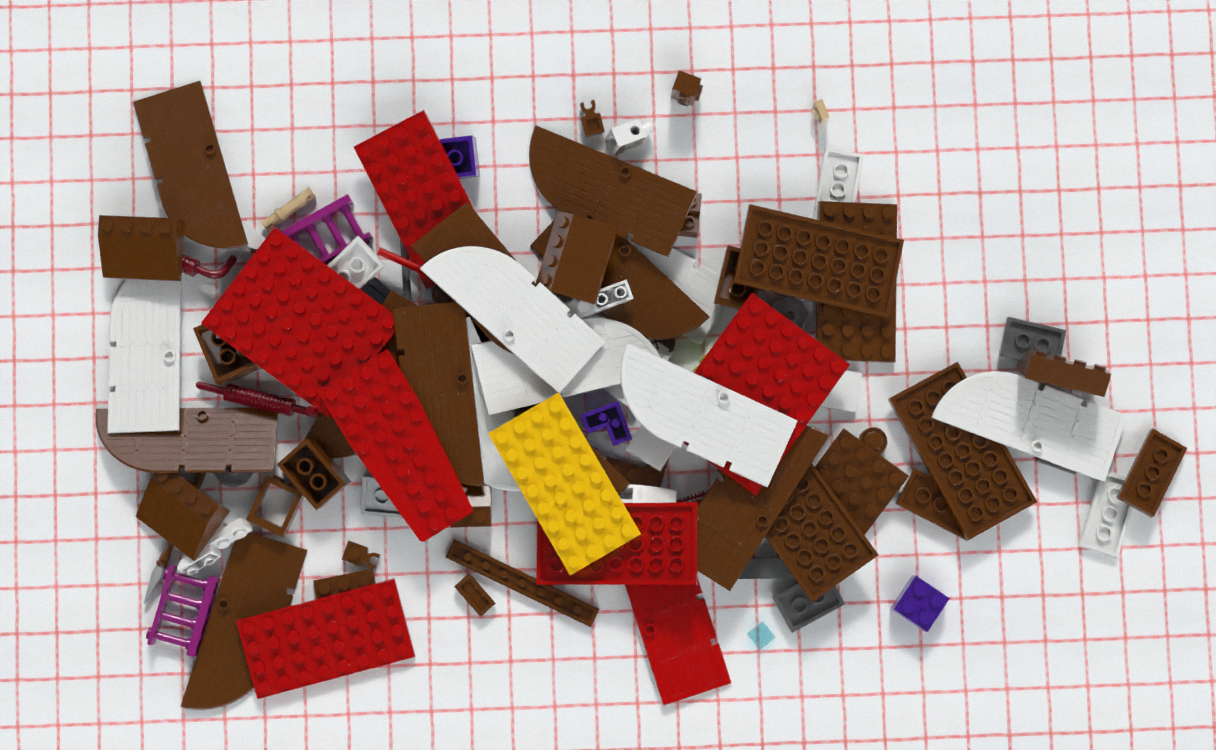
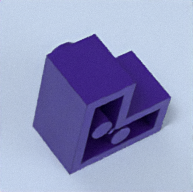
[580,401,632,447]

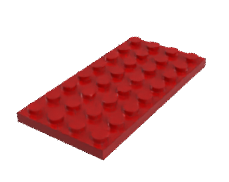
[354,110,477,290]
[536,502,698,585]
[236,578,416,699]

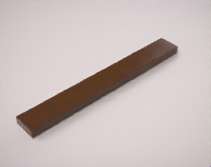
[446,539,599,627]

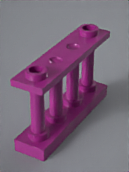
[281,194,373,264]
[146,565,220,657]

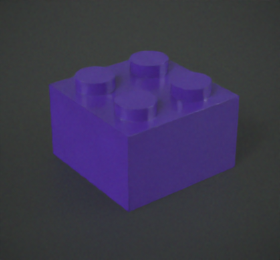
[440,135,480,179]
[890,575,950,632]

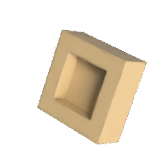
[811,99,829,124]

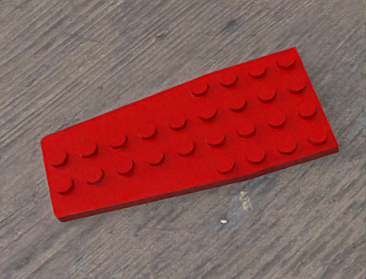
[317,349,473,542]

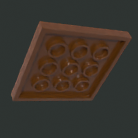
[814,428,909,535]

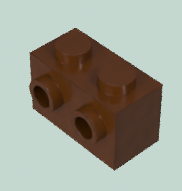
[671,70,703,106]

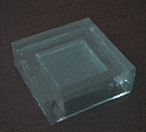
[747,621,775,650]

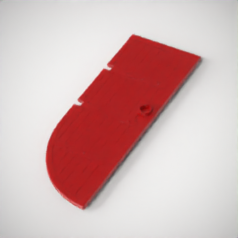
[625,580,732,706]

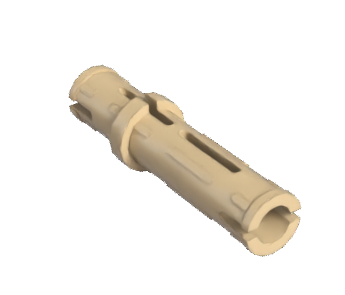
[261,187,316,232]

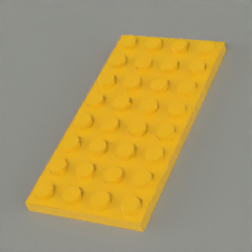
[488,392,641,575]

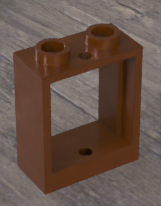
[246,474,304,537]

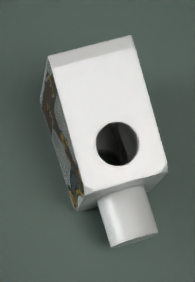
[605,119,654,157]

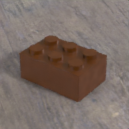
[277,436,352,510]

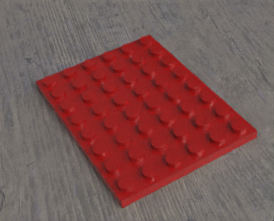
[201,227,395,419]
[683,293,850,496]

